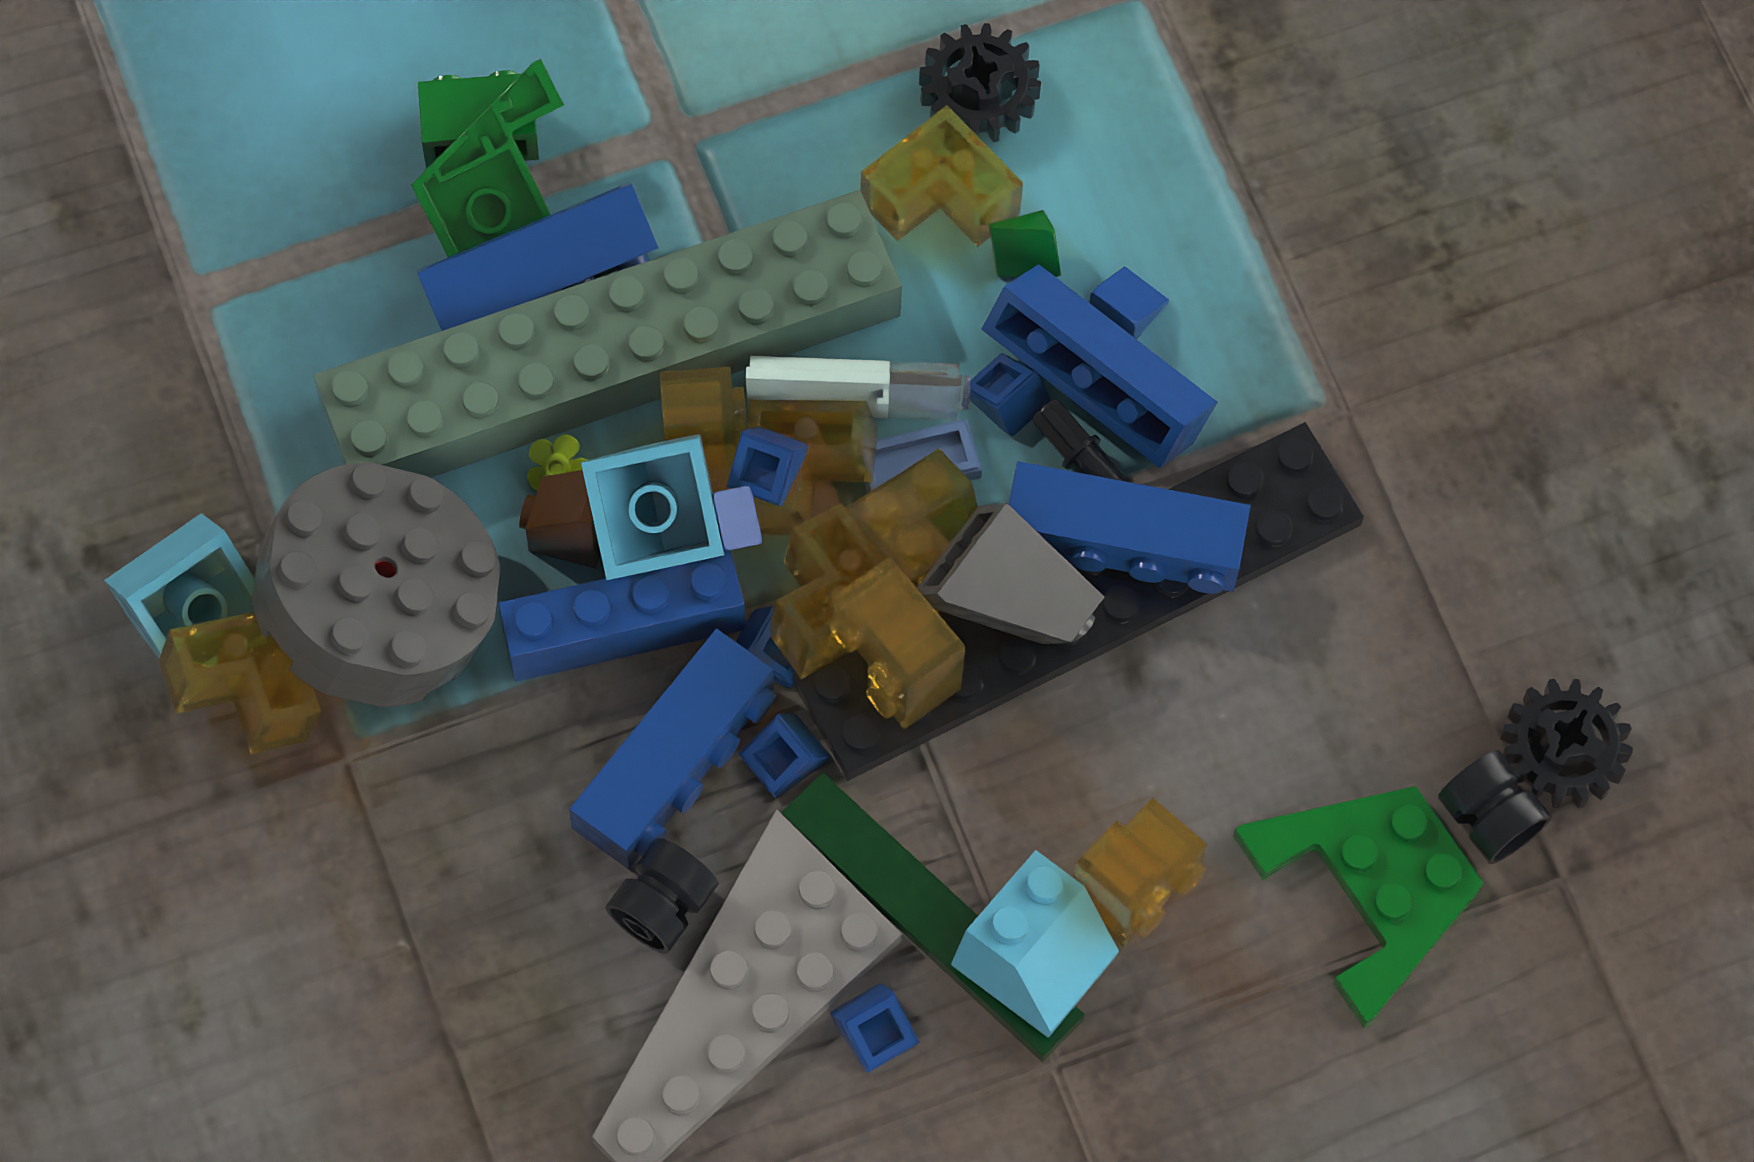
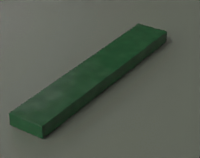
[781,772,1085,1062]

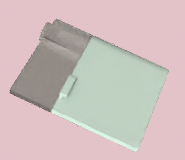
[746,356,970,421]

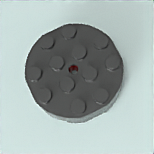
[252,462,500,707]

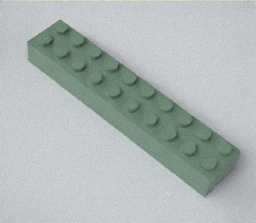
[313,189,902,477]

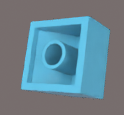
[581,434,725,580]
[104,513,264,691]
[951,850,1119,1038]

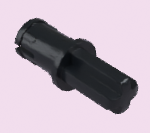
[1032,399,1131,482]

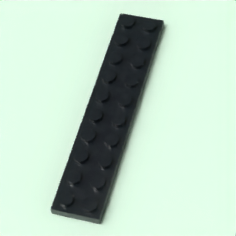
[792,422,1364,781]

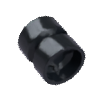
[1438,750,1552,864]
[605,838,719,954]

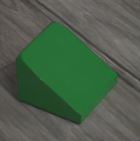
[989,210,1061,277]

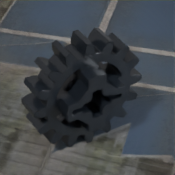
[919,23,1041,143]
[1500,679,1633,809]

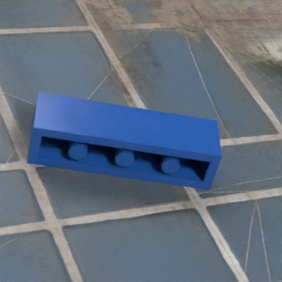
[417,182,659,331]
[981,264,1218,468]
[1009,461,1251,594]
[498,550,745,682]
[569,628,776,870]

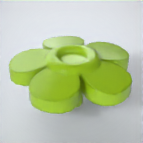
[527,434,588,491]

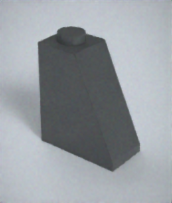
[911,503,1104,644]

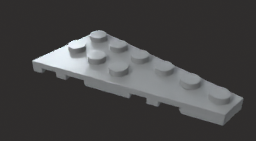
[592,809,902,1162]

